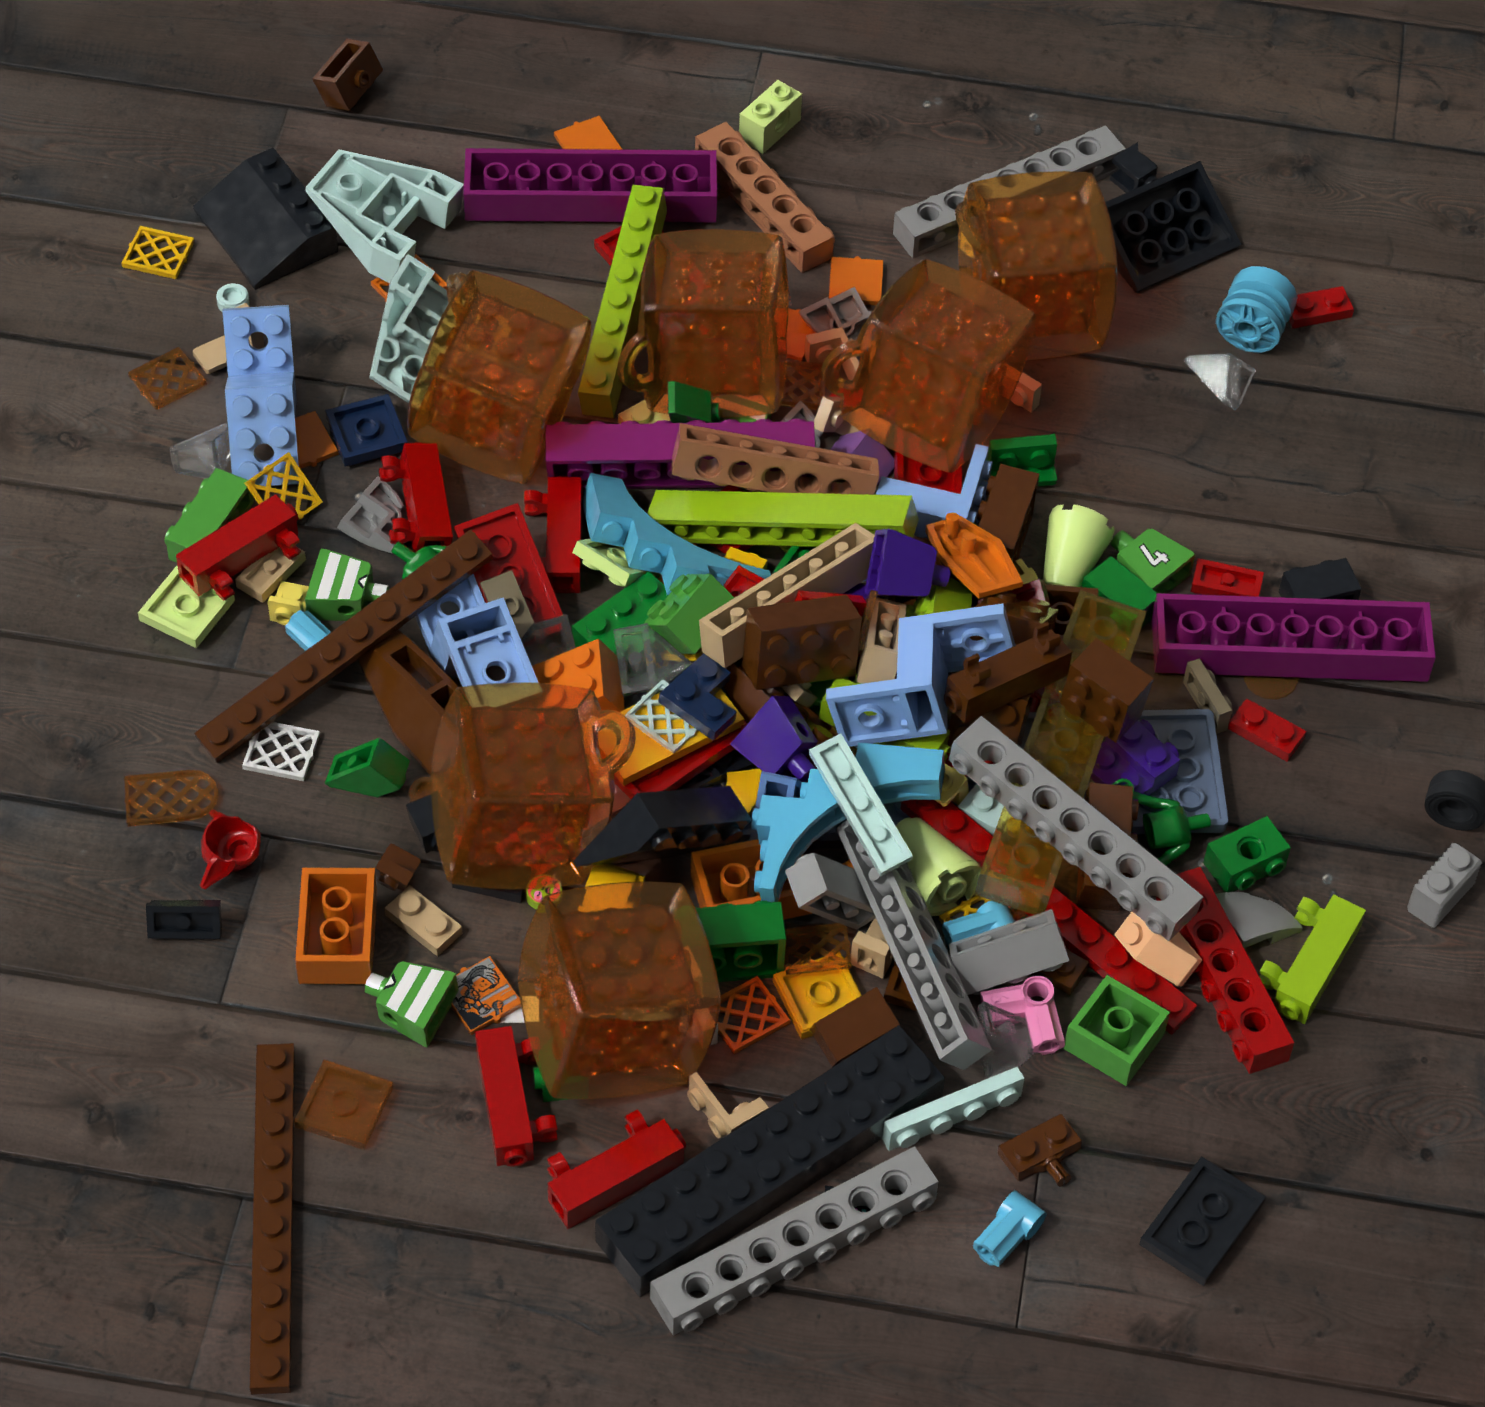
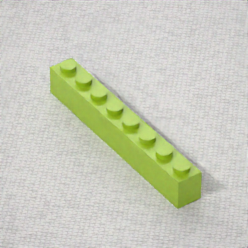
[578,185,667,418]
[647,490,919,547]

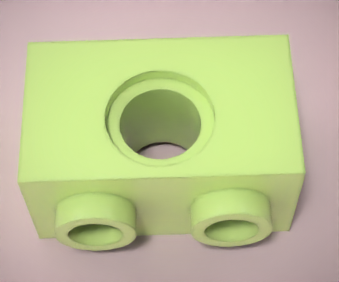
[739,80,802,154]

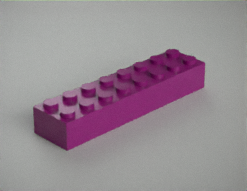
[464,148,717,222]
[546,419,815,489]
[1152,593,1436,682]

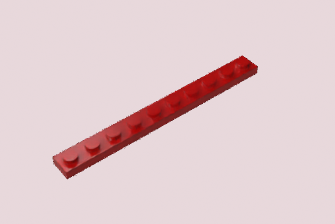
[900,800,1197,1035]

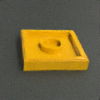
[773,951,862,1040]

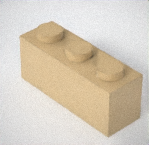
[857,596,906,684]

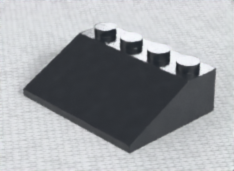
[193,148,338,290]
[1083,161,1242,293]
[573,786,752,867]

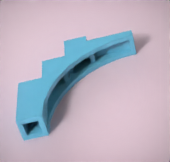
[581,473,771,595]
[752,743,945,902]

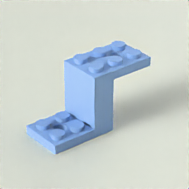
[222,305,299,486]
[864,444,993,581]
[415,574,542,718]
[826,603,1016,747]

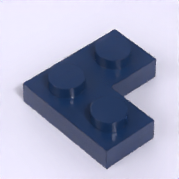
[658,653,737,741]

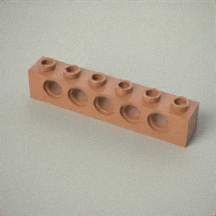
[695,122,835,273]
[672,423,879,495]

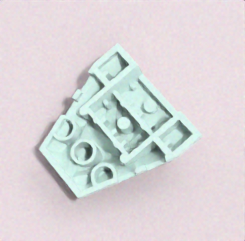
[369,254,517,414]

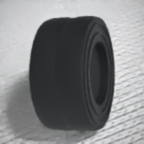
[1424,770,1485,831]

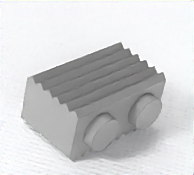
[1407,843,1482,928]

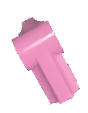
[980,976,1065,1055]

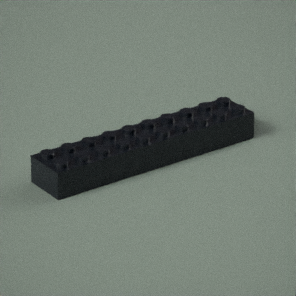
[595,1025,945,1297]

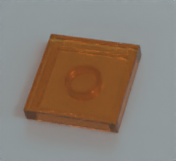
[294,1060,393,1150]

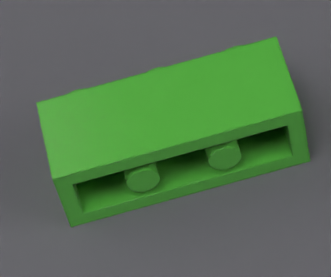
[165,468,254,563]

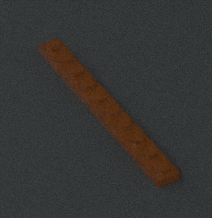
[194,530,493,763]
[250,1043,295,1395]

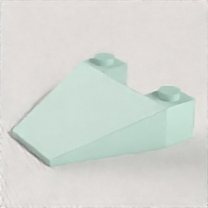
[306,149,464,283]

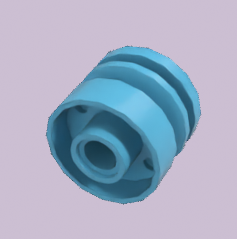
[1216,266,1298,353]

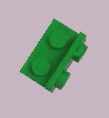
[987,434,1057,486]

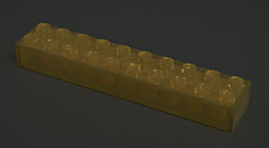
[974,590,1147,915]

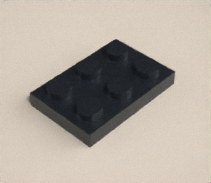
[1139,1156,1266,1286]

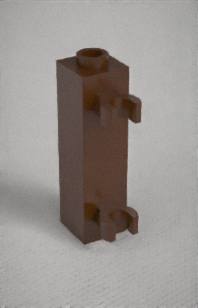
[944,622,1072,724]

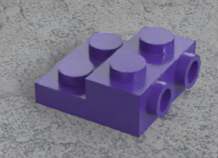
[1078,719,1180,795]

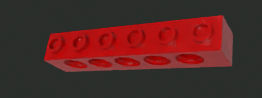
[1156,866,1294,1074]

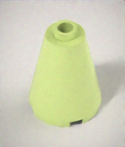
[1043,504,1115,587]
[896,817,985,916]

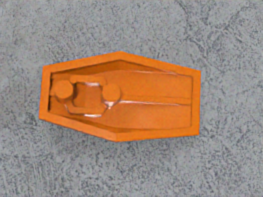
[925,513,1023,599]

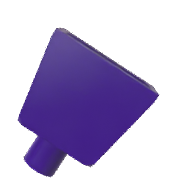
[864,529,950,597]
[730,696,817,782]

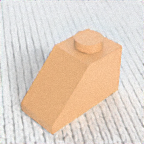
[1114,912,1202,987]

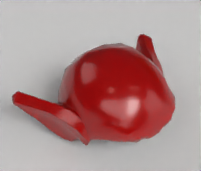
[200,810,261,890]

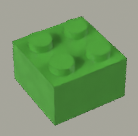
[643,574,734,654]
[1064,975,1170,1086]

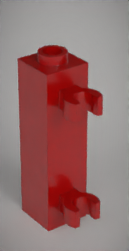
[379,442,453,553]
[524,476,582,593]
[176,494,301,601]
[475,1026,558,1167]
[547,1109,686,1229]

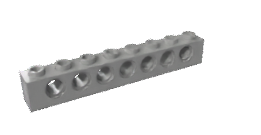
[893,125,1126,259]
[948,716,1203,941]
[836,820,992,1070]
[650,1146,939,1336]

